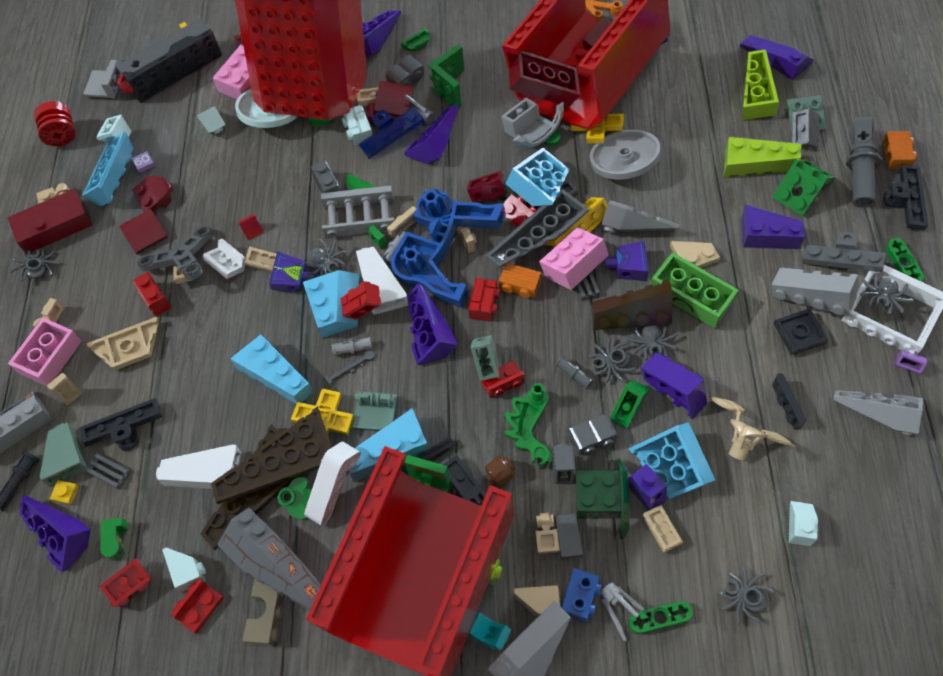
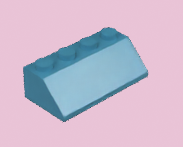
[82,132,133,207]

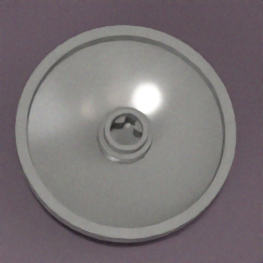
[590,130,661,180]

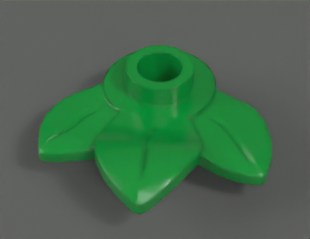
[277,477,312,519]

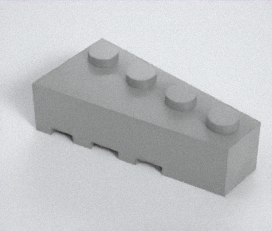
[771,268,858,316]

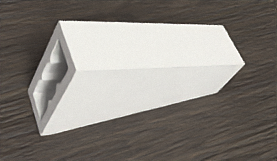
[356,247,408,315]
[156,445,242,489]

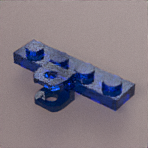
[358,107,425,159]

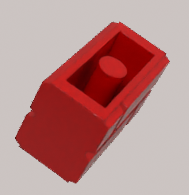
[132,272,171,316]
[468,278,501,322]
[341,281,381,320]

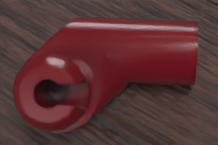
[365,103,381,126]

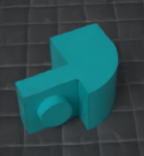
[468,612,512,650]

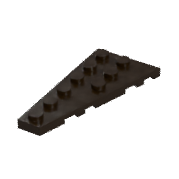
[211,406,332,504]
[201,424,300,550]

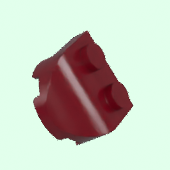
[132,175,174,212]

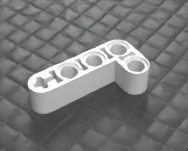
[304,442,361,526]

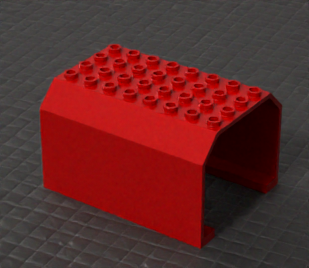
[235,0,367,120]
[502,0,671,130]
[306,446,515,676]

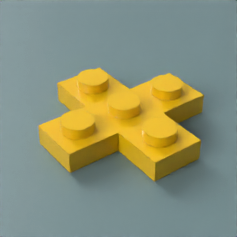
[571,114,624,143]
[291,389,354,435]

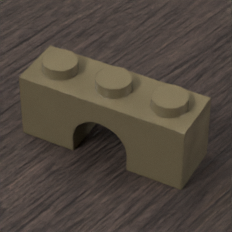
[243,578,286,647]

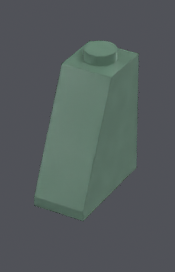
[40,423,87,487]

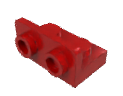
[481,360,525,398]
[171,579,224,634]

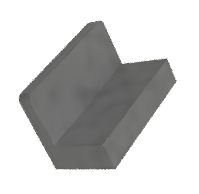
[792,109,819,148]

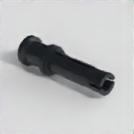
[0,451,40,512]

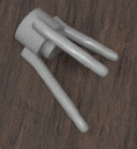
[392,95,434,126]
[600,582,645,641]

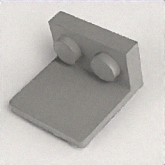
[83,60,120,98]

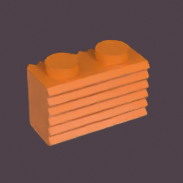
[883,131,917,170]
[499,263,541,299]

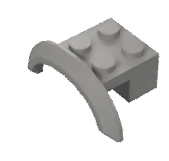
[501,98,564,150]

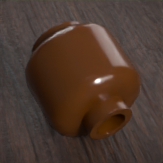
[485,456,516,487]

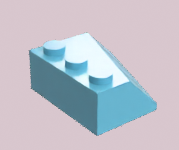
[505,148,569,206]
[303,270,360,338]
[629,422,715,499]

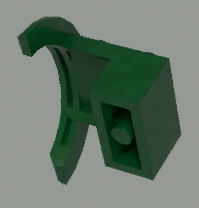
[575,458,630,539]

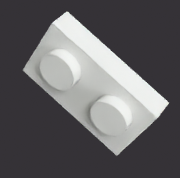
[203,239,245,279]

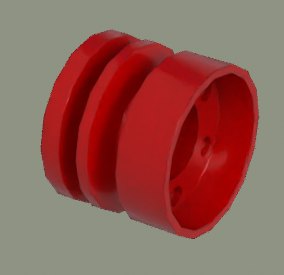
[34,101,76,147]

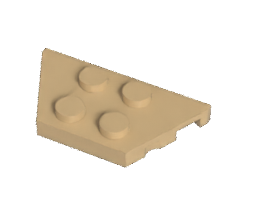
[86,317,159,371]

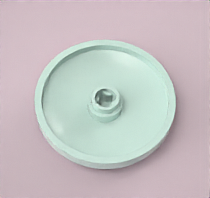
[235,89,298,128]

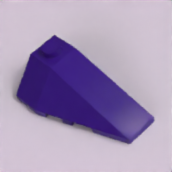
[362,10,401,56]
[740,35,814,80]
[403,104,458,163]
[408,283,458,365]
[20,495,90,572]

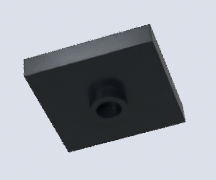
[773,308,829,356]

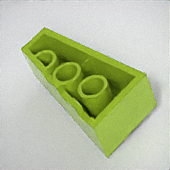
[742,49,779,121]
[723,137,801,178]

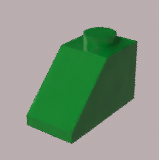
[610,379,650,429]

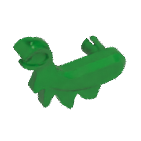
[504,383,552,469]

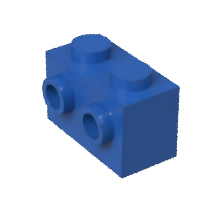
[562,568,602,623]

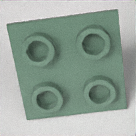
[784,95,826,133]
[352,391,397,430]

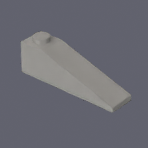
[600,200,679,233]
[833,390,923,435]

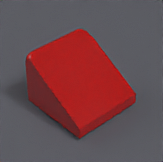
[238,214,263,240]

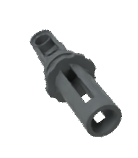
[846,116,882,208]

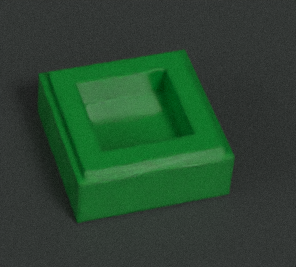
[368,225,387,249]

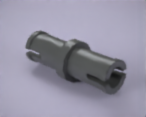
[555,356,594,389]

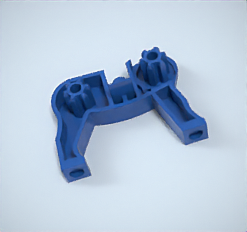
[391,188,506,308]

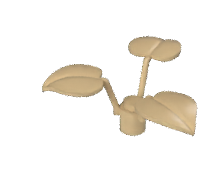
[709,397,796,461]

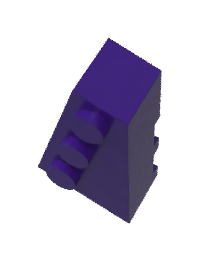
[641,352,707,419]

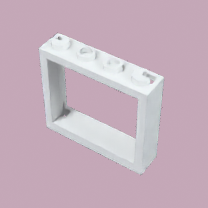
[841,265,943,355]

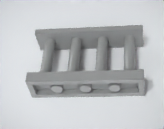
[321,185,394,238]

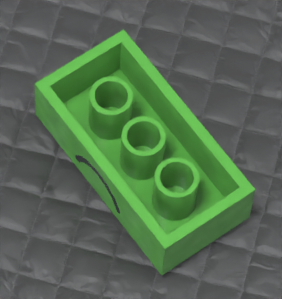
[651,252,739,328]

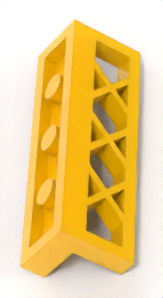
[545,197,608,248]

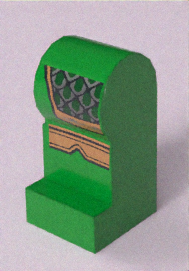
[100,517,128,561]

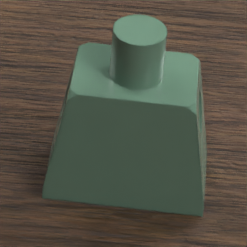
[471,335,499,381]

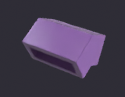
[894,349,927,374]

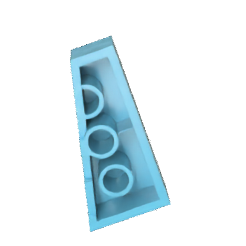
[231,334,313,404]
[348,409,428,482]

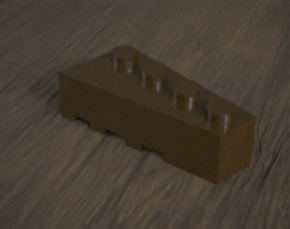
[592,279,672,330]

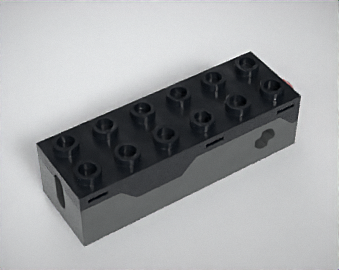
[116,18,222,103]

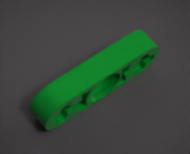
[886,238,924,282]
[629,601,693,635]

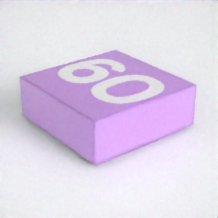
[131,151,155,173]

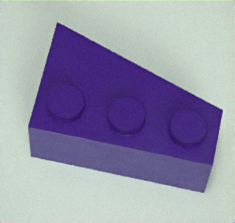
[741,205,805,249]

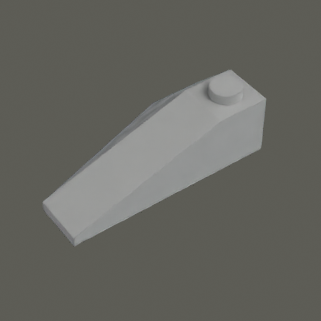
[488,601,571,676]

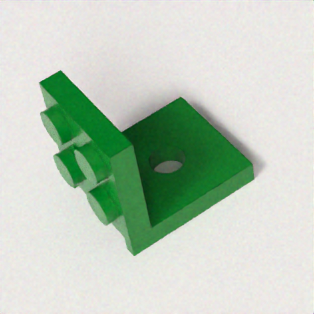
[428,44,465,109]
[772,159,836,216]
[404,455,451,493]

